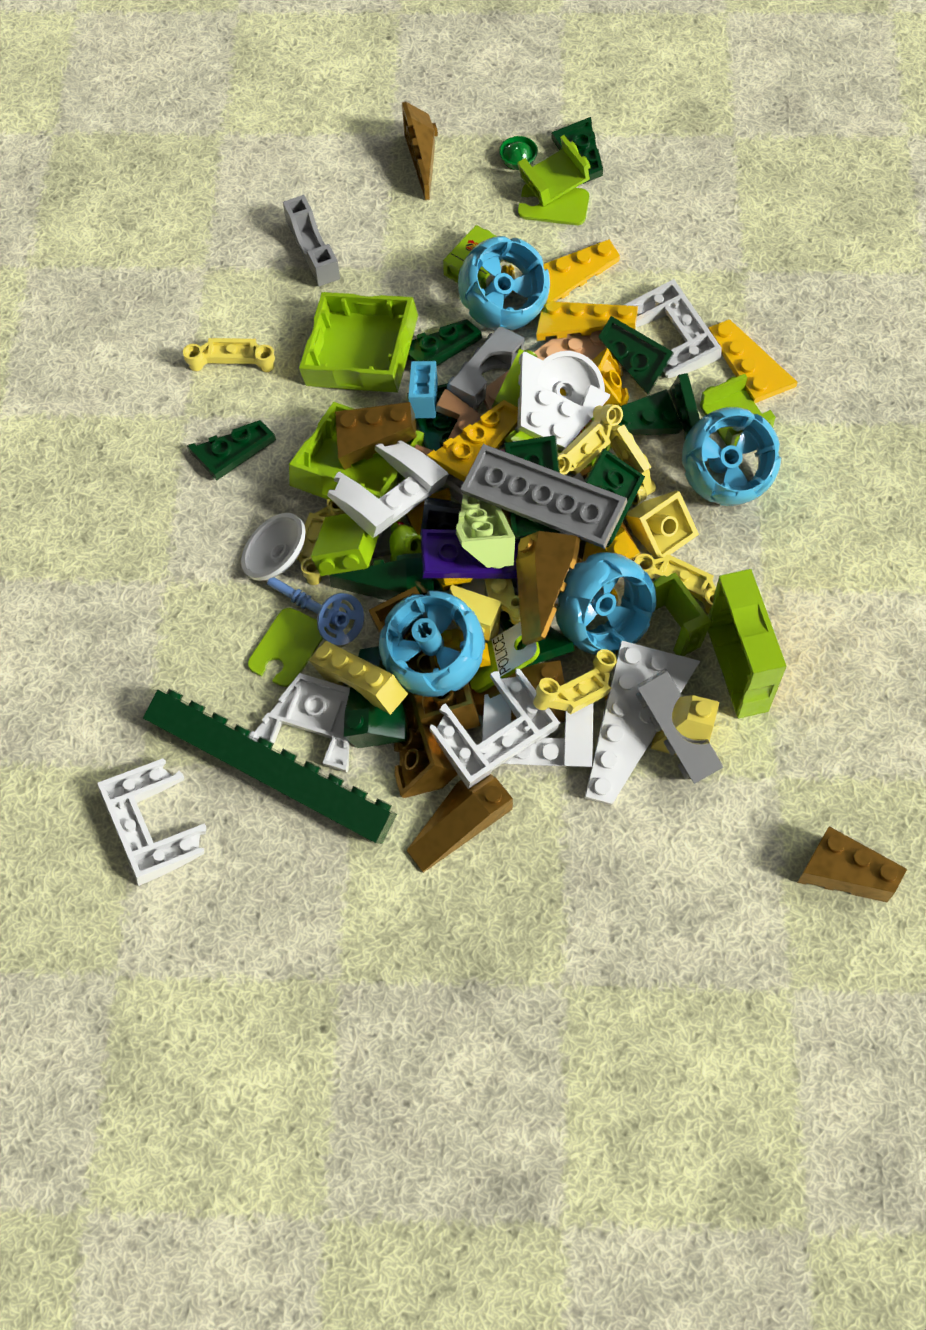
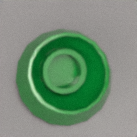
[499,136,538,170]

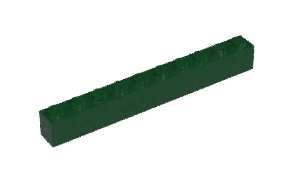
[143,688,397,844]

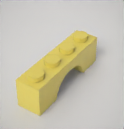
[309,641,408,715]

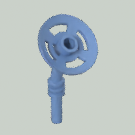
[267,577,364,645]

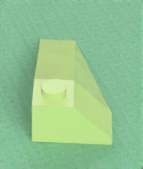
[456,494,515,568]

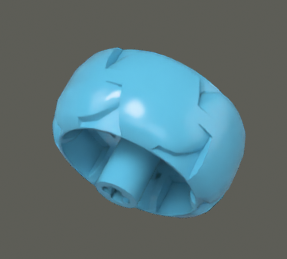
[458,236,550,330]
[682,407,781,506]
[555,552,656,655]
[379,591,485,697]

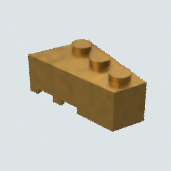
[335,402,417,470]
[797,826,907,902]

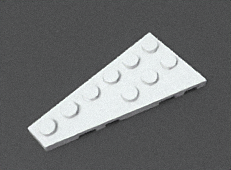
[584,641,700,805]

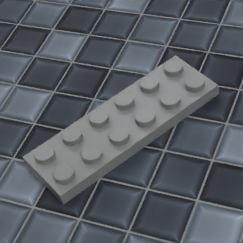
[460,444,627,549]

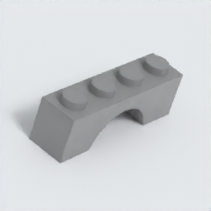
[283,195,340,287]
[447,327,524,410]
[636,669,724,784]

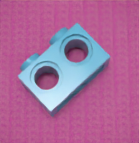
[408,361,438,418]

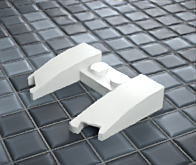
[625,279,721,378]
[327,441,448,538]
[429,669,560,789]
[482,694,593,767]
[97,758,206,886]

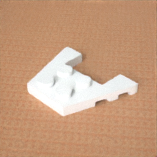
[517,351,610,451]
[250,673,350,773]

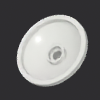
[536,351,605,418]
[241,513,305,580]

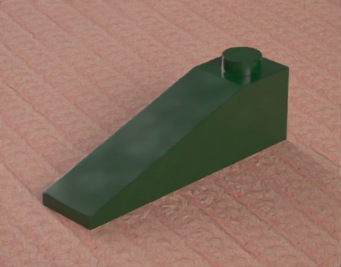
[329,553,434,601]
[343,646,408,748]

